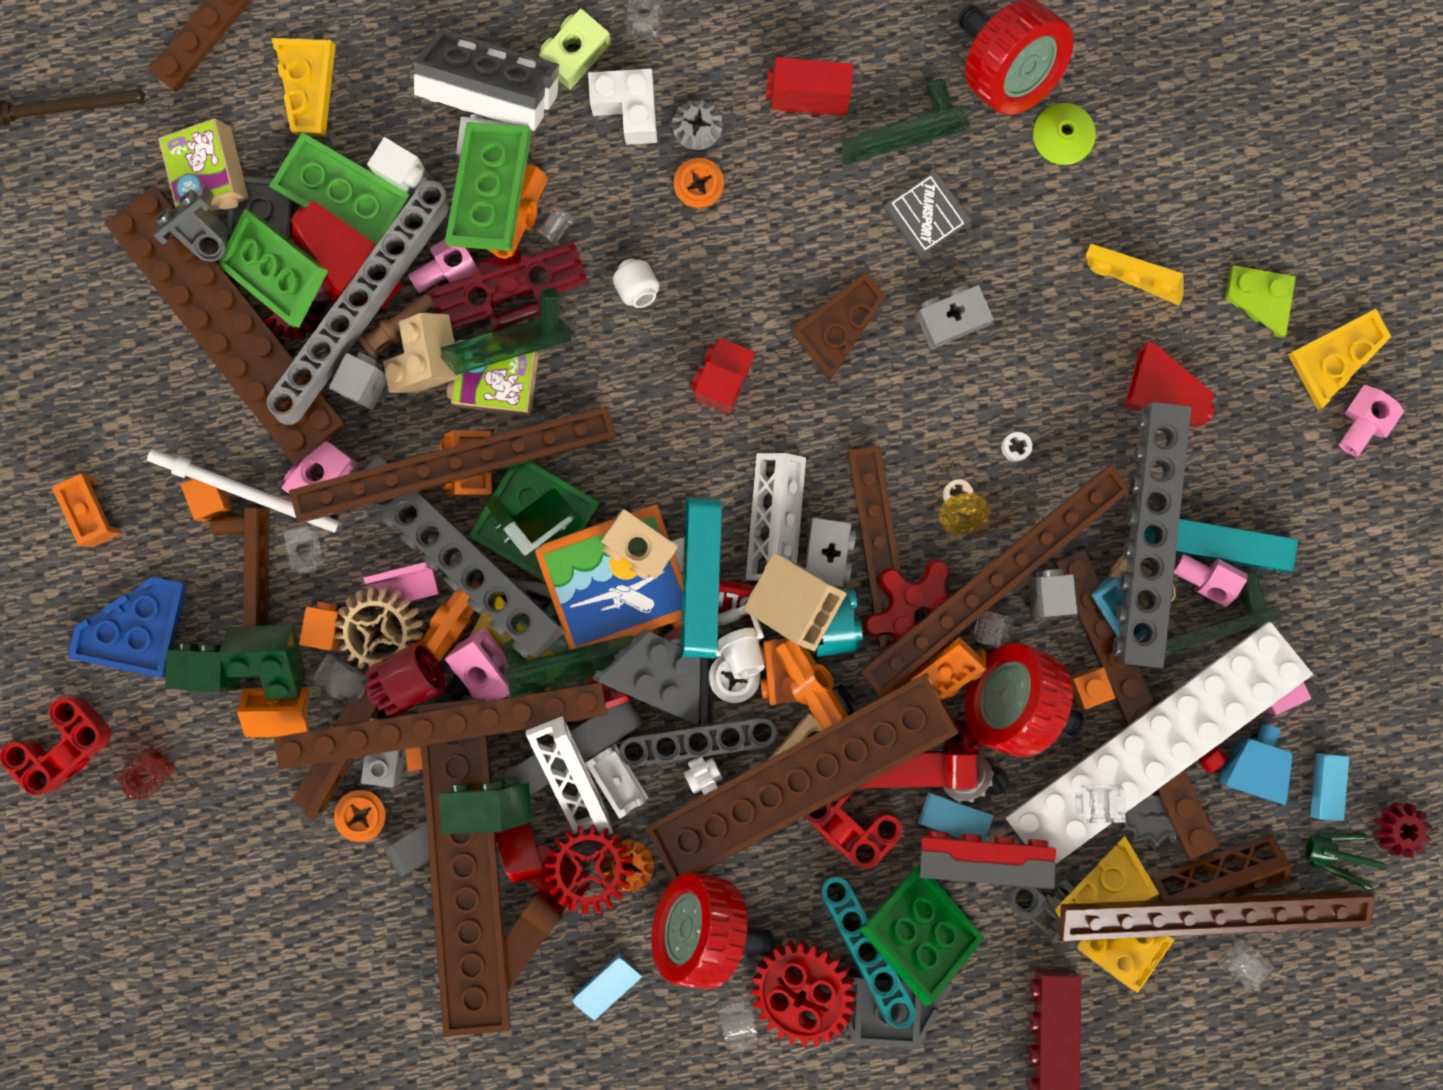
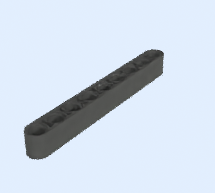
[384,699,644,877]

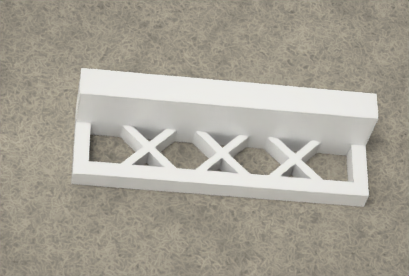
[746,453,806,581]
[526,716,613,835]

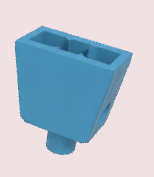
[1217,723,1293,805]

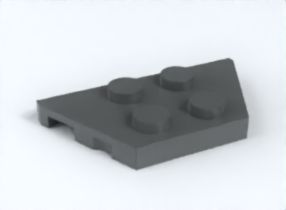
[593,630,700,725]
[845,975,952,1048]

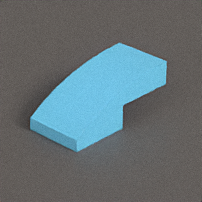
[918,792,994,842]

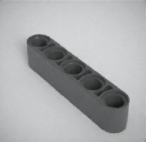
[619,715,777,767]

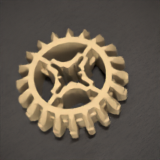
[335,586,423,669]

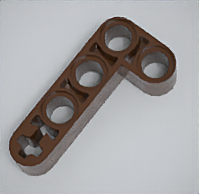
[504,890,566,991]

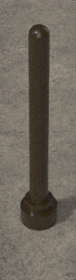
[0,89,145,127]

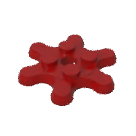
[862,560,955,653]

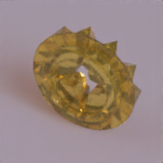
[939,493,991,536]

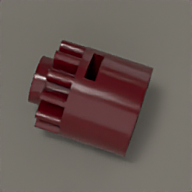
[365,642,445,717]

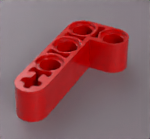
[858,750,977,789]

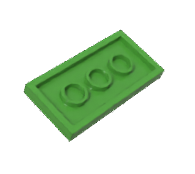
[445,122,532,251]
[269,132,411,245]
[218,209,328,327]

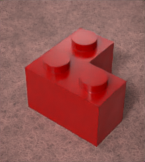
[691,337,755,415]

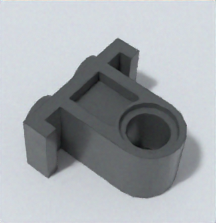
[153,185,229,262]

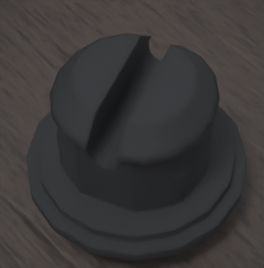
[446,674,471,700]
[985,766,1009,795]

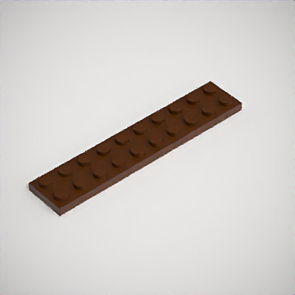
[105,185,347,466]
[645,673,960,881]
[417,698,511,1037]

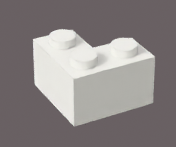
[588,69,657,145]

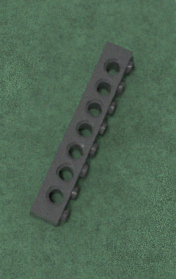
[1113,402,1191,668]
[364,455,566,660]

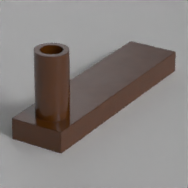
[210,508,270,626]

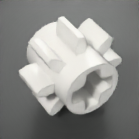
[684,757,723,795]

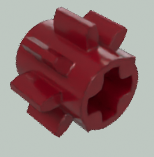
[945,720,984,753]

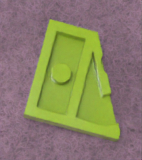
[1225,265,1296,338]

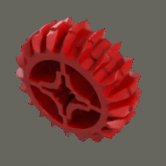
[545,824,634,915]

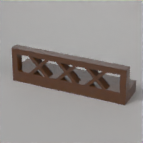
[292,688,381,820]
[1151,833,1291,900]

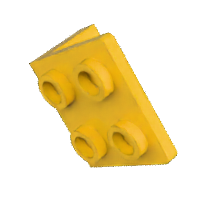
[1077,936,1174,993]

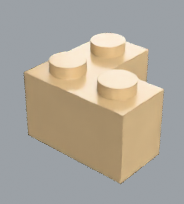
[383,313,461,393]

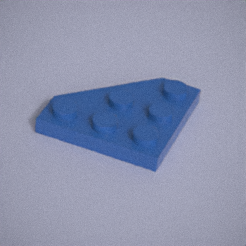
[68,577,187,678]

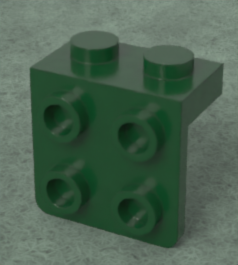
[485,489,576,556]

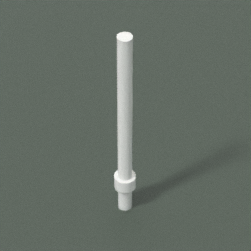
[147,449,340,533]

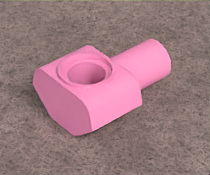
[408,239,479,294]
[1339,384,1404,456]
[1174,553,1248,607]

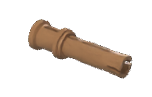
[358,285,438,360]

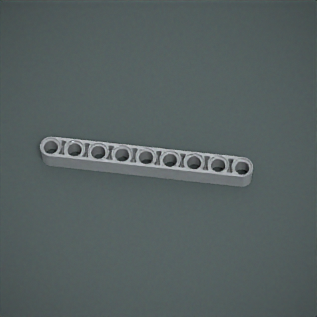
[267,181,449,425]

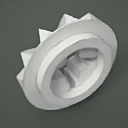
[709,655,760,703]

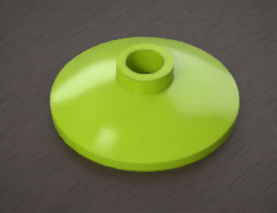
[1033,103,1096,165]

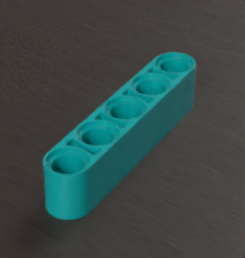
[681,497,721,658]
[1144,519,1298,573]
[820,877,916,1028]

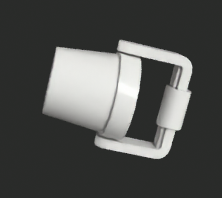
[716,606,765,679]

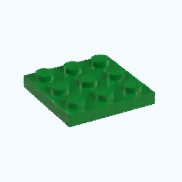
[468,462,601,582]
[860,864,984,1006]

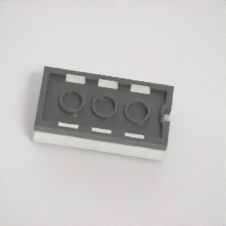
[414,29,559,131]

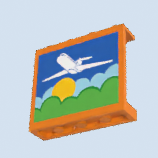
[535,504,683,661]

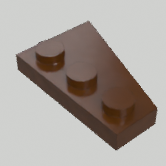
[791,272,886,381]

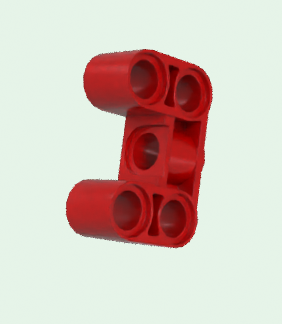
[0,696,111,795]
[805,791,902,869]

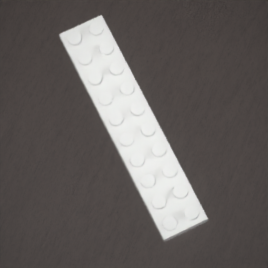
[1006,622,1313,865]

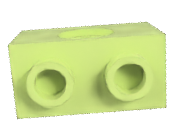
[539,8,611,90]

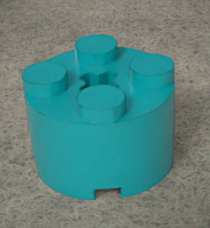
[816,588,863,657]

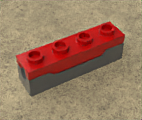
[920,831,1056,889]

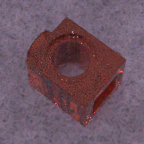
[116,747,177,801]

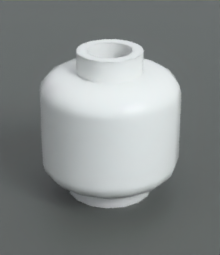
[613,259,659,308]

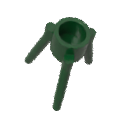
[1305,831,1385,891]

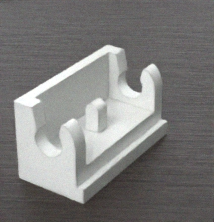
[585,744,649,819]

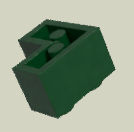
[219,624,305,700]
[165,643,240,692]
[439,777,532,834]

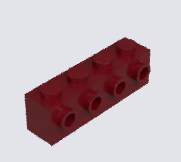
[1028,969,1082,1090]

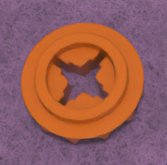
[674,158,724,210]
[334,790,387,842]
[603,840,654,892]

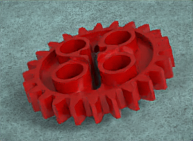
[751,939,857,1048]

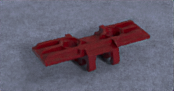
[429,241,588,333]

